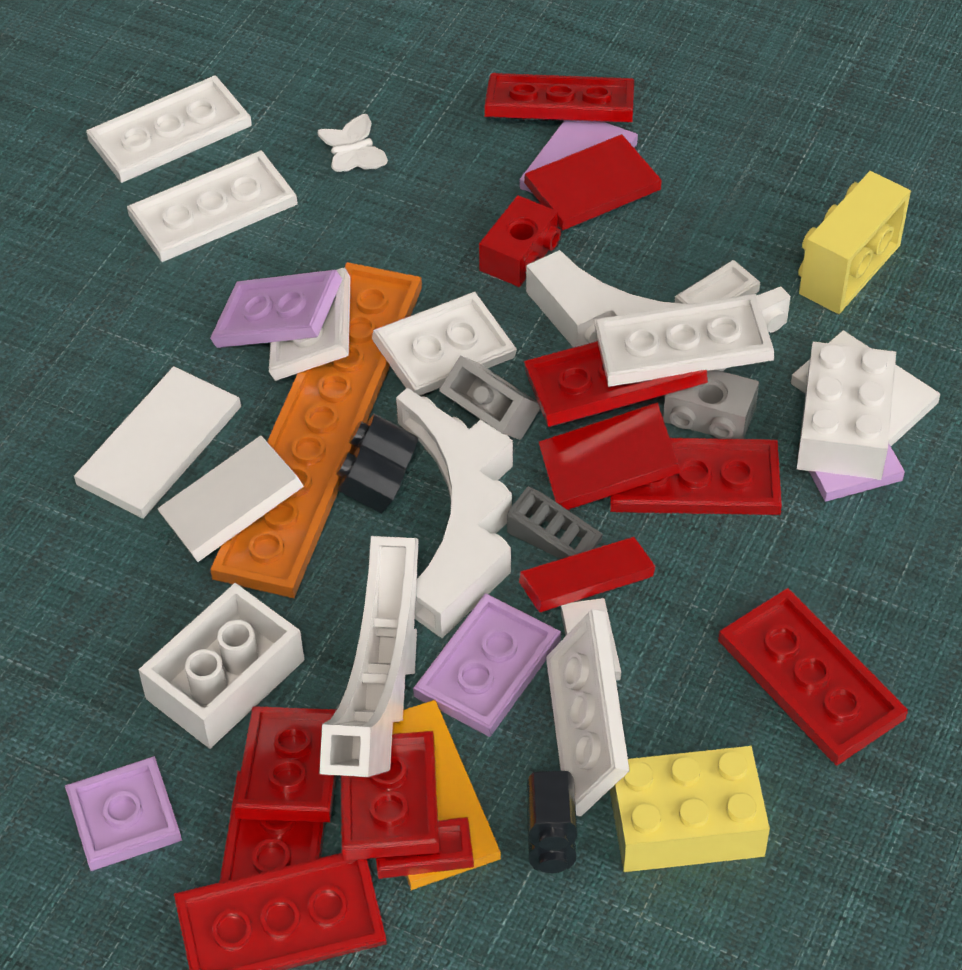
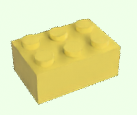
[798,171,911,314]
[610,746,770,872]

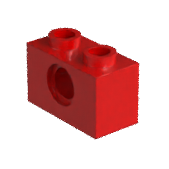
[479,195,561,287]

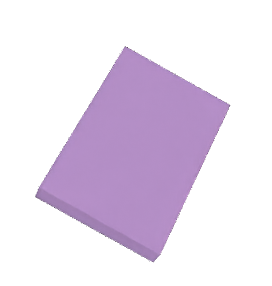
[520,120,638,193]
[210,270,342,348]
[413,593,561,737]

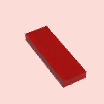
[519,537,656,613]

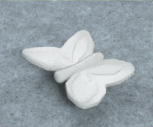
[317,114,388,172]

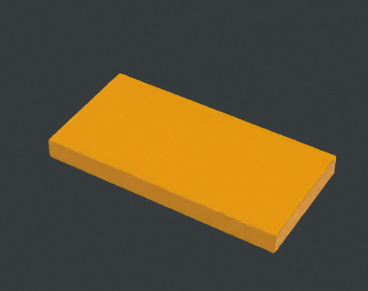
[392,700,501,890]

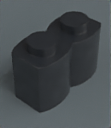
[336,413,418,514]
[527,771,577,873]

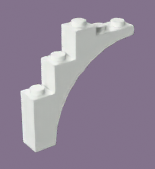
[526,250,791,371]
[396,388,513,638]
[320,536,418,777]

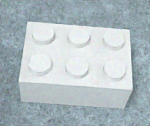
[797,342,896,480]
[138,583,304,749]

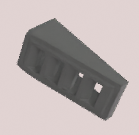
[507,486,603,559]

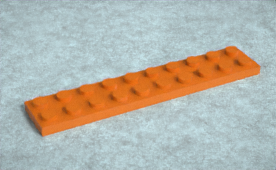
[210,262,422,598]

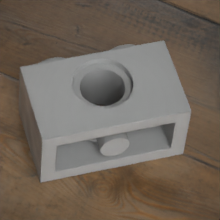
[439,355,540,440]
[663,370,759,439]

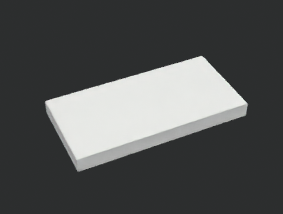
[86,75,252,183]
[127,150,297,262]
[594,294,774,387]
[74,366,241,519]
[546,609,630,816]

